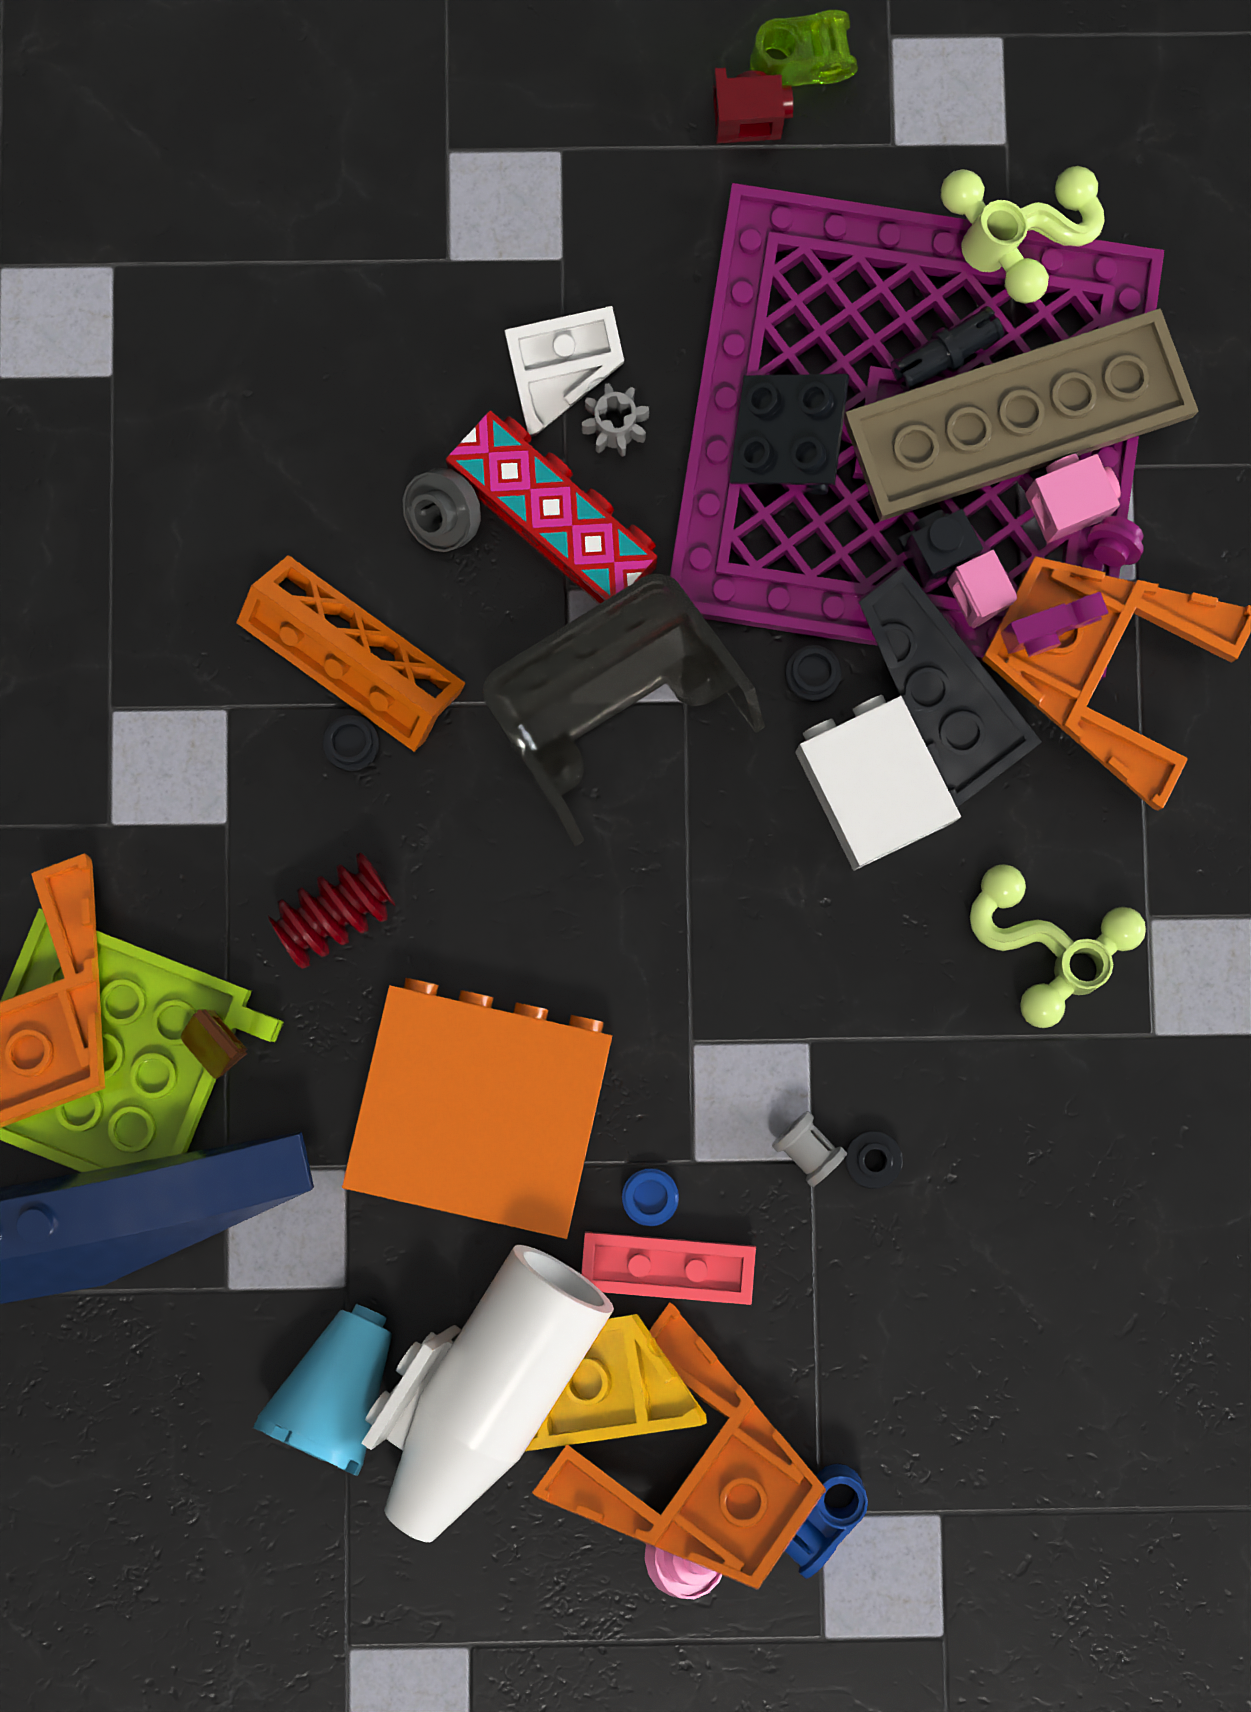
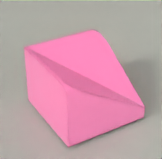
[947,549,1017,628]

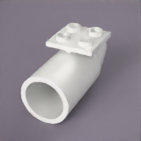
[361,1245,614,1542]

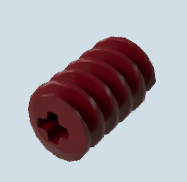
[268,852,396,969]

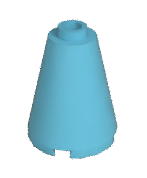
[253,1304,392,1476]

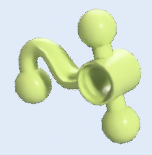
[940,165,1105,304]
[969,864,1146,1028]

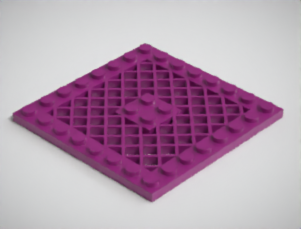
[664,183,1165,681]

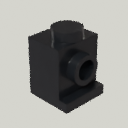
[898,509,984,589]

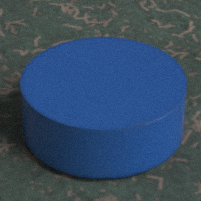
[622,1168,679,1226]

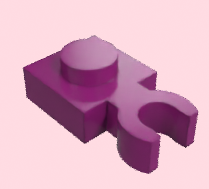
[1001,592,1109,657]

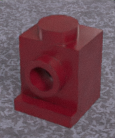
[712,68,793,144]

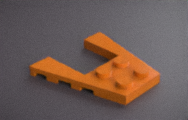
[982,556,1251,811]
[0,853,105,1128]
[532,1302,826,1590]

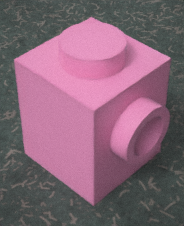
[1025,454,1121,544]

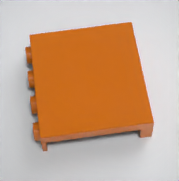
[342,978,613,1239]

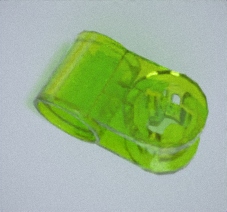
[750,10,858,86]

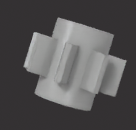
[581,383,649,457]

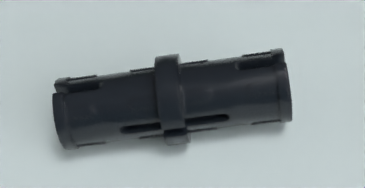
[891,306,1004,392]

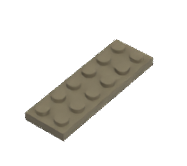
[844,308,1199,521]

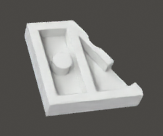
[505,306,624,436]

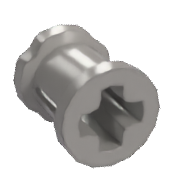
[772,1111,847,1187]

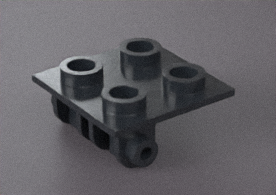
[729,374,849,495]

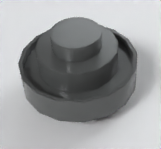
[402,468,481,552]

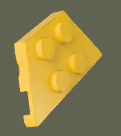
[525,1314,707,1451]

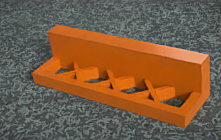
[236,555,466,752]

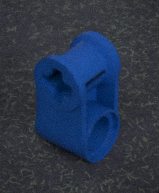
[785,1464,868,1579]

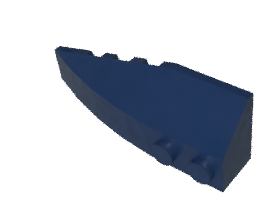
[0,1131,314,1304]

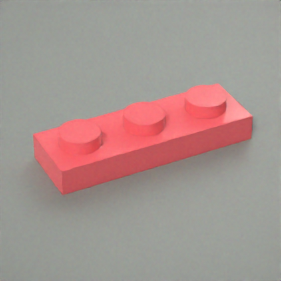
[581,1231,756,1305]

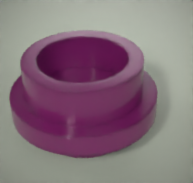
[1087,516,1144,567]

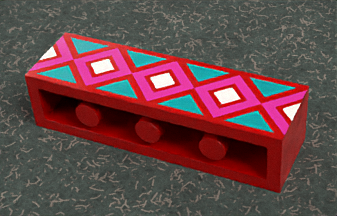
[446,410,658,617]

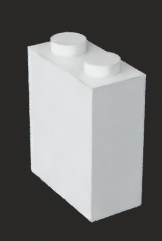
[795,695,961,871]

